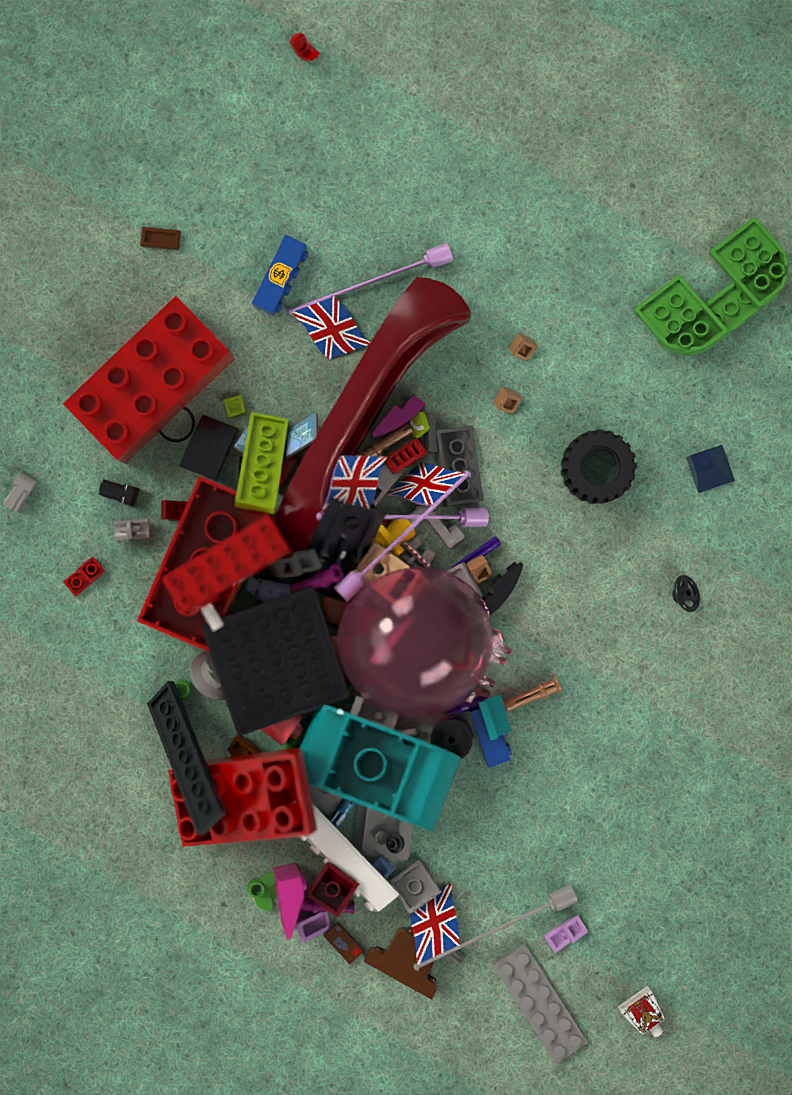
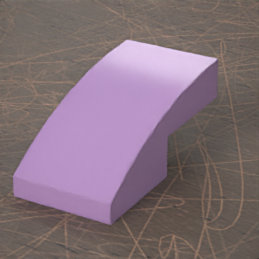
[543,915,588,953]

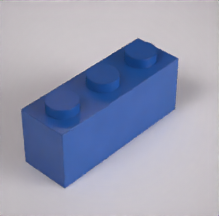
[469,708,512,768]

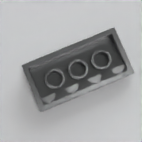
[435,426,484,507]

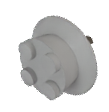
[190,651,225,700]

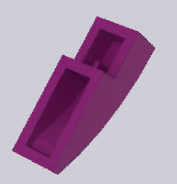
[371,395,426,439]

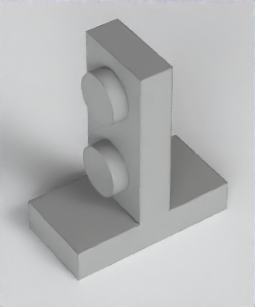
[349,696,400,730]

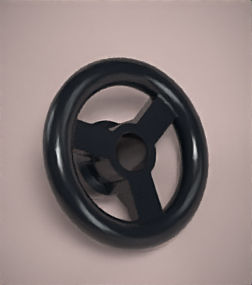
[672,575,700,612]

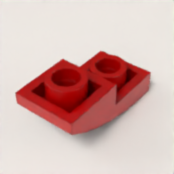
[63,556,105,597]

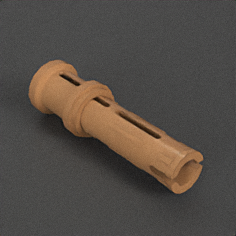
[357,423,413,456]
[504,676,563,712]

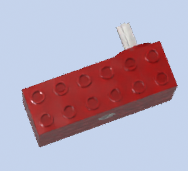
[162,515,293,631]

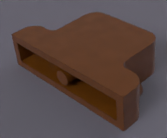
[364,926,436,1000]

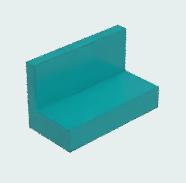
[478,694,512,740]

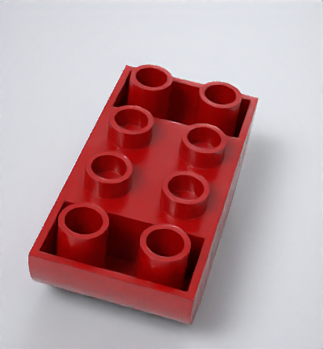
[168,748,317,847]

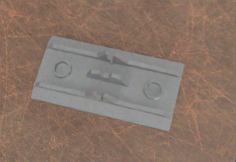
[352,804,413,860]

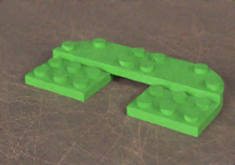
[634,217,789,356]

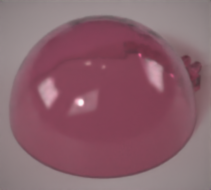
[337,567,512,718]

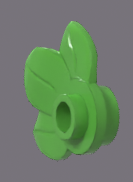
[247,872,278,911]

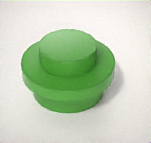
[175,680,193,699]

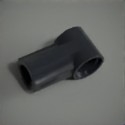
[99,479,140,507]

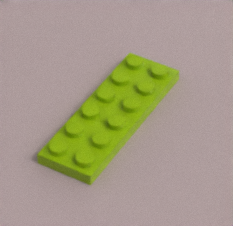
[234,411,289,514]

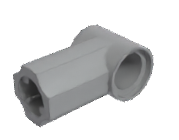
[3,472,39,513]

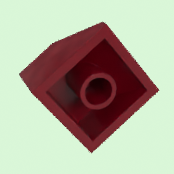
[305,862,360,918]

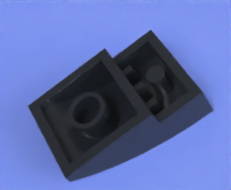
[179,415,238,481]

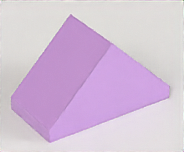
[296,912,331,943]

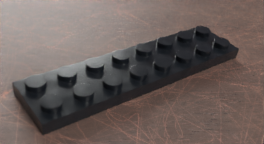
[147,681,226,835]

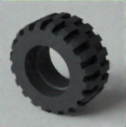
[560,429,637,504]

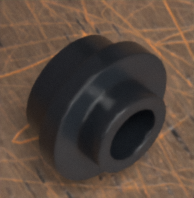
[386,833,405,853]

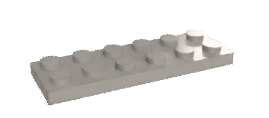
[493,944,588,1064]

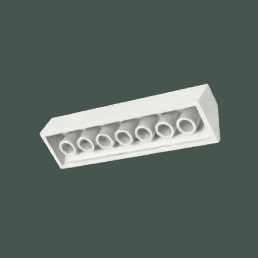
[298,804,399,912]

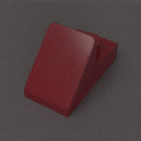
[161,500,188,521]

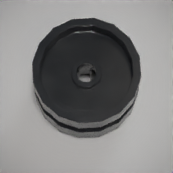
[430,715,473,759]

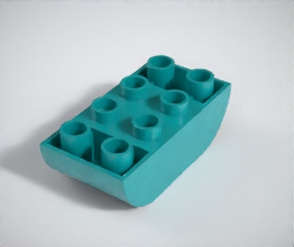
[300,705,461,832]

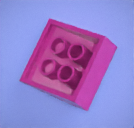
[273,863,306,940]

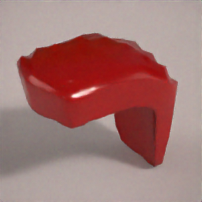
[289,32,320,61]

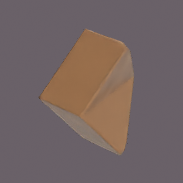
[509,333,538,361]
[494,386,522,414]
[466,555,493,584]

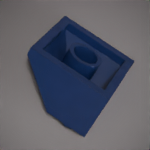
[686,445,735,493]

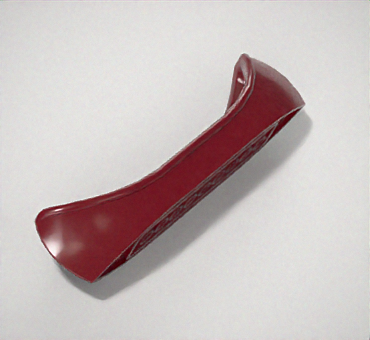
[274,277,471,552]

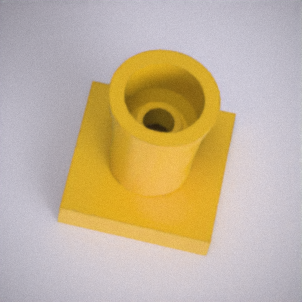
[368,519,415,569]

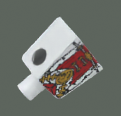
[618,986,664,1037]

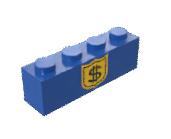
[252,234,308,316]

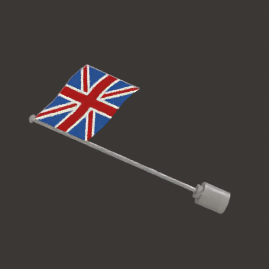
[410,884,578,971]

